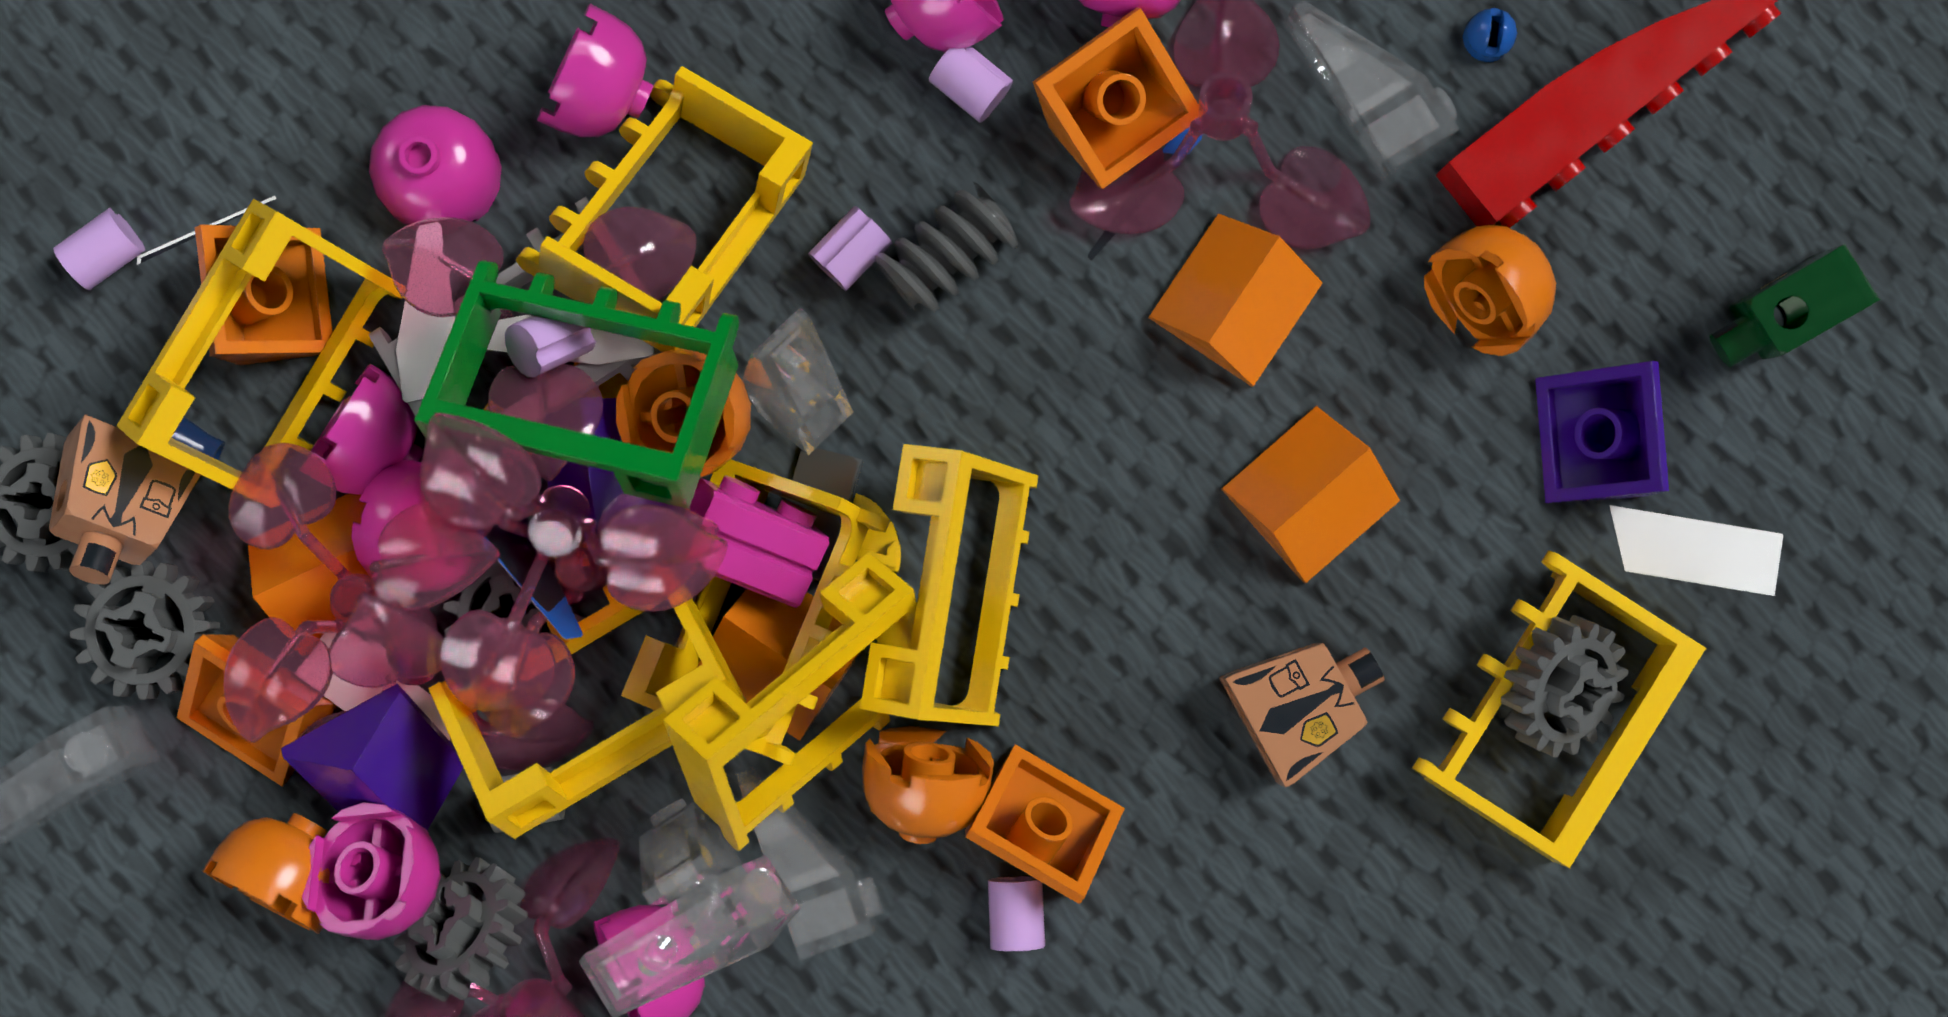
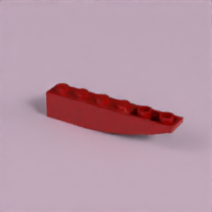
[1436,0,1782,228]

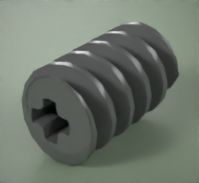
[875,182,1019,312]

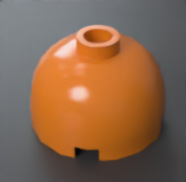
[1424,225,1556,356]
[616,349,751,477]
[862,726,994,844]
[202,813,330,934]

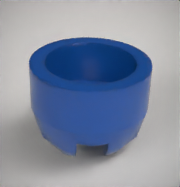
[1463,8,1517,62]

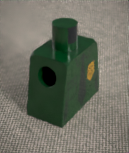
[1709,244,1880,367]

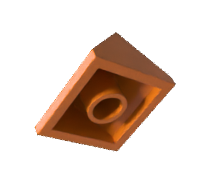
[1033,7,1205,189]
[1148,213,1323,387]
[195,225,333,365]
[1221,406,1400,584]
[248,493,418,656]
[697,589,861,741]
[177,634,337,786]
[965,744,1125,904]

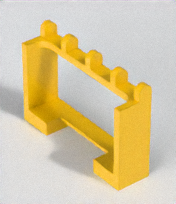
[516,66,813,352]
[117,198,407,510]
[860,444,1039,726]
[621,459,890,766]
[428,550,746,839]
[1412,550,1706,868]
[663,552,917,851]

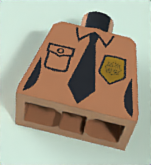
[49,415,201,585]
[1219,643,1385,788]

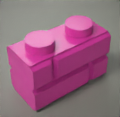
[668,475,829,608]

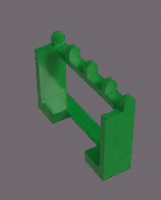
[414,260,739,509]

